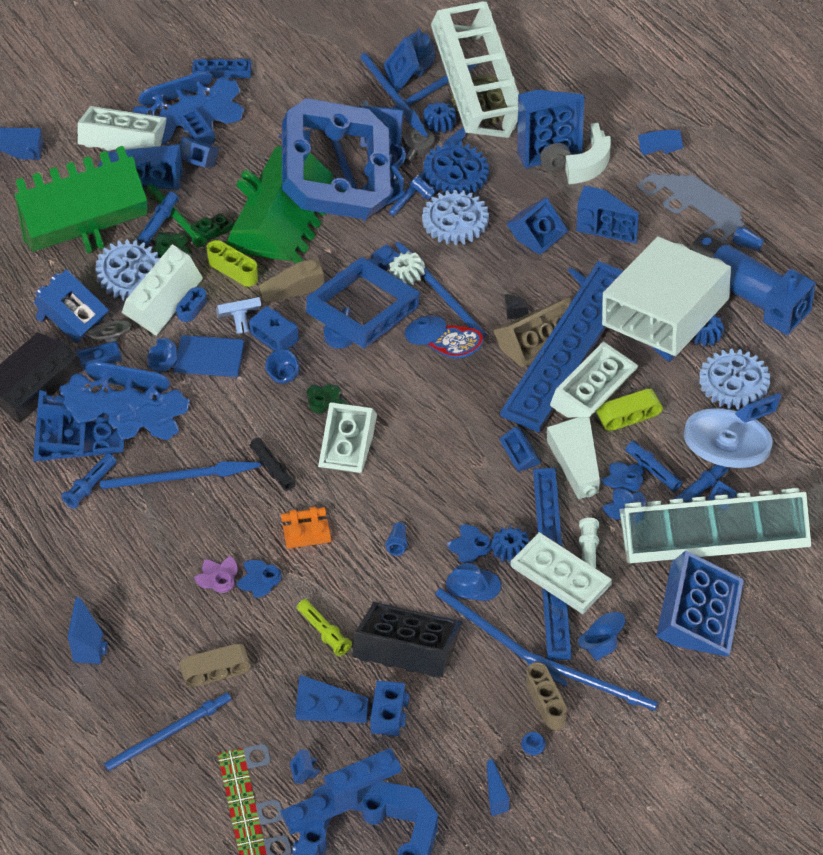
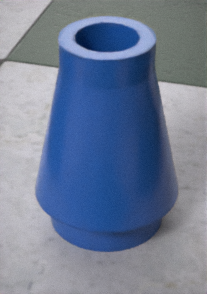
[732,226,764,251]
[385,522,408,556]

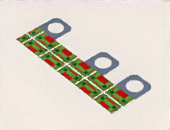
[217,744,291,855]

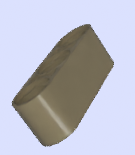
[179,644,251,687]
[526,662,567,730]

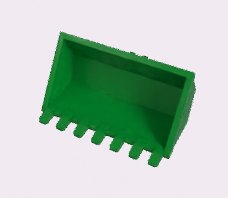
[14,146,147,254]
[226,146,333,264]

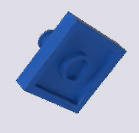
[384,37,424,92]
[360,106,404,147]

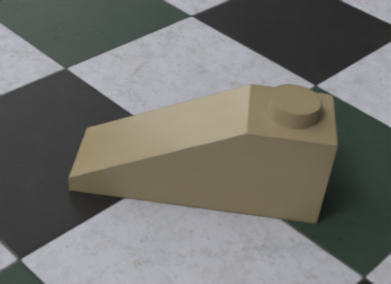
[259,258,324,303]

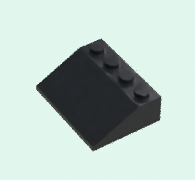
[0,332,82,423]
[352,602,462,678]

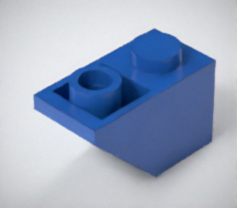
[180,136,219,168]

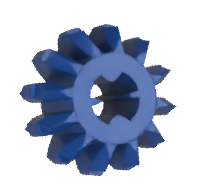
[423,101,457,134]
[691,314,724,347]
[491,525,530,564]

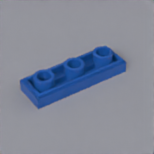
[192,59,252,78]

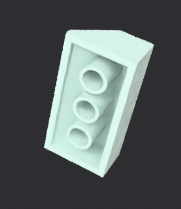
[78,106,167,151]
[122,244,203,336]
[550,342,638,418]

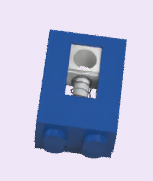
[34,269,109,344]

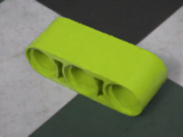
[207,240,259,287]
[596,389,663,431]

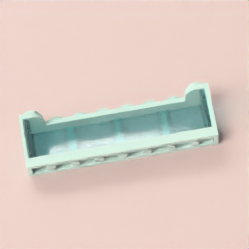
[619,488,811,563]

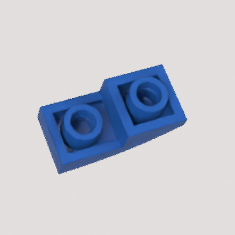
[638,130,684,155]

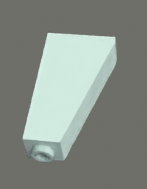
[547,417,600,500]

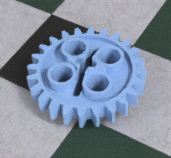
[422,190,489,245]
[95,239,160,301]
[699,349,770,410]

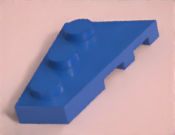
[295,675,368,723]

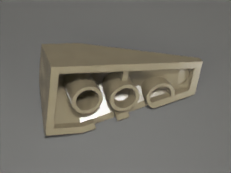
[493,297,571,367]

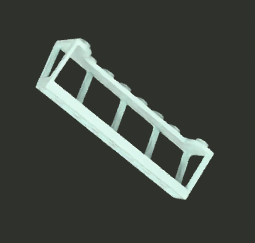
[431,1,519,138]

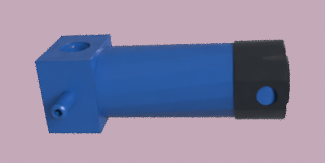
[690,232,816,336]

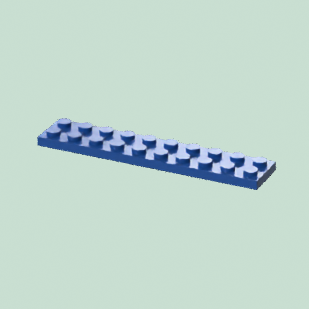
[500,261,623,433]

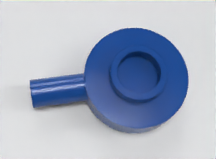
[323,307,353,348]

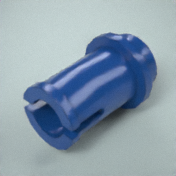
[410,175,436,200]

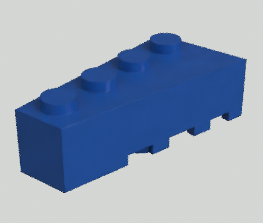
[98,145,183,190]

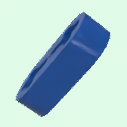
[176,287,207,322]

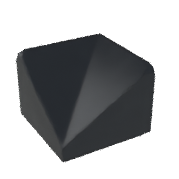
[505,294,528,319]

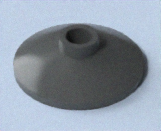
[88,320,131,343]

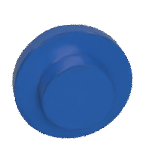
[521,732,545,755]

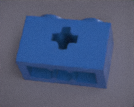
[249,306,299,351]

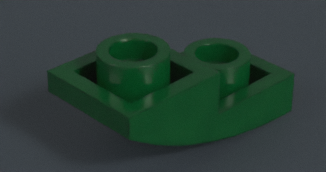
[191,213,234,239]

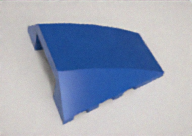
[33,390,124,462]

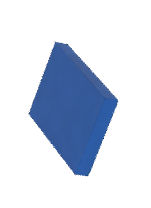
[174,335,245,377]

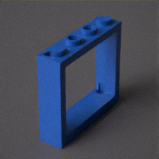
[306,257,420,349]

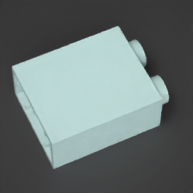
[602,236,731,357]

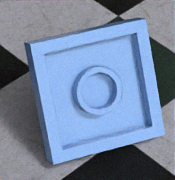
[216,297,261,334]

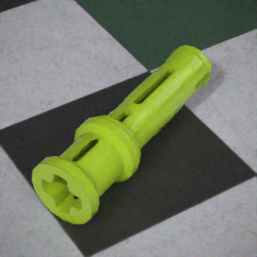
[297,599,352,656]

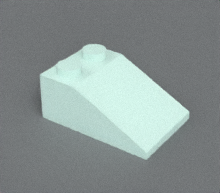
[318,403,377,473]

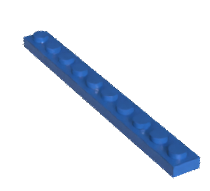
[533,468,571,660]

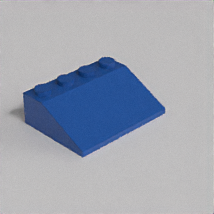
[517,90,584,168]
[656,550,744,657]

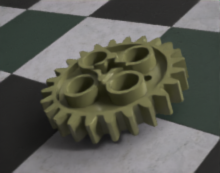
[451,73,507,125]

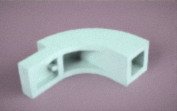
[565,123,611,184]

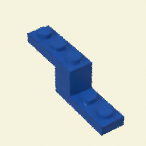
[280,748,401,835]

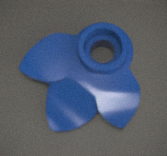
[601,462,643,492]
[603,488,646,525]
[447,525,492,563]
[236,560,282,598]

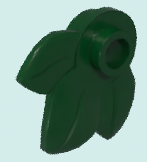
[154,232,192,258]
[306,384,347,413]

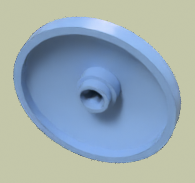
[684,408,773,468]

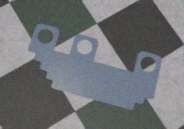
[637,173,744,241]

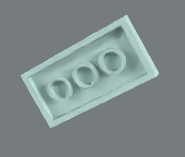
[511,532,612,614]

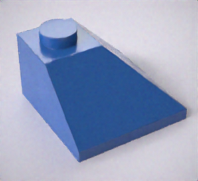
[506,197,568,255]
[68,598,108,664]

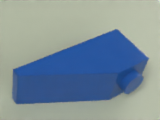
[0,128,43,160]

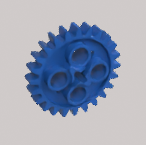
[423,141,489,195]

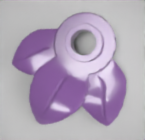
[194,556,238,593]

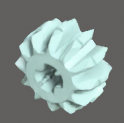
[389,251,425,286]

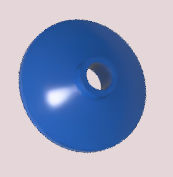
[405,315,446,345]

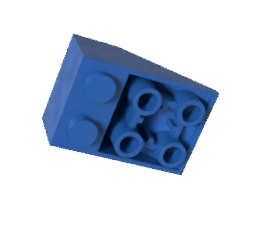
[576,185,639,244]

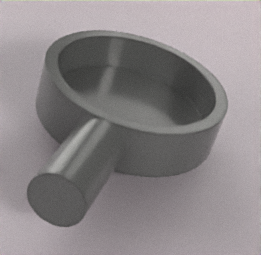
[404,128,434,164]
[540,143,571,171]

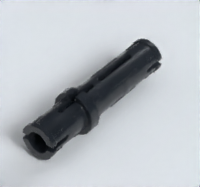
[249,437,295,491]

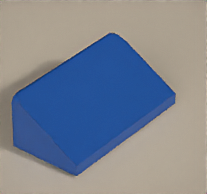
[735,393,781,423]
[499,426,541,472]

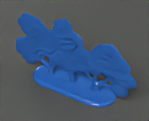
[132,71,244,145]
[60,362,190,440]

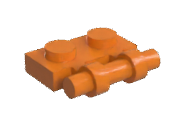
[281,506,331,549]

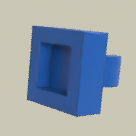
[289,749,320,784]

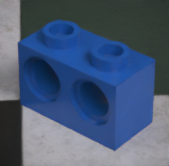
[370,681,409,736]

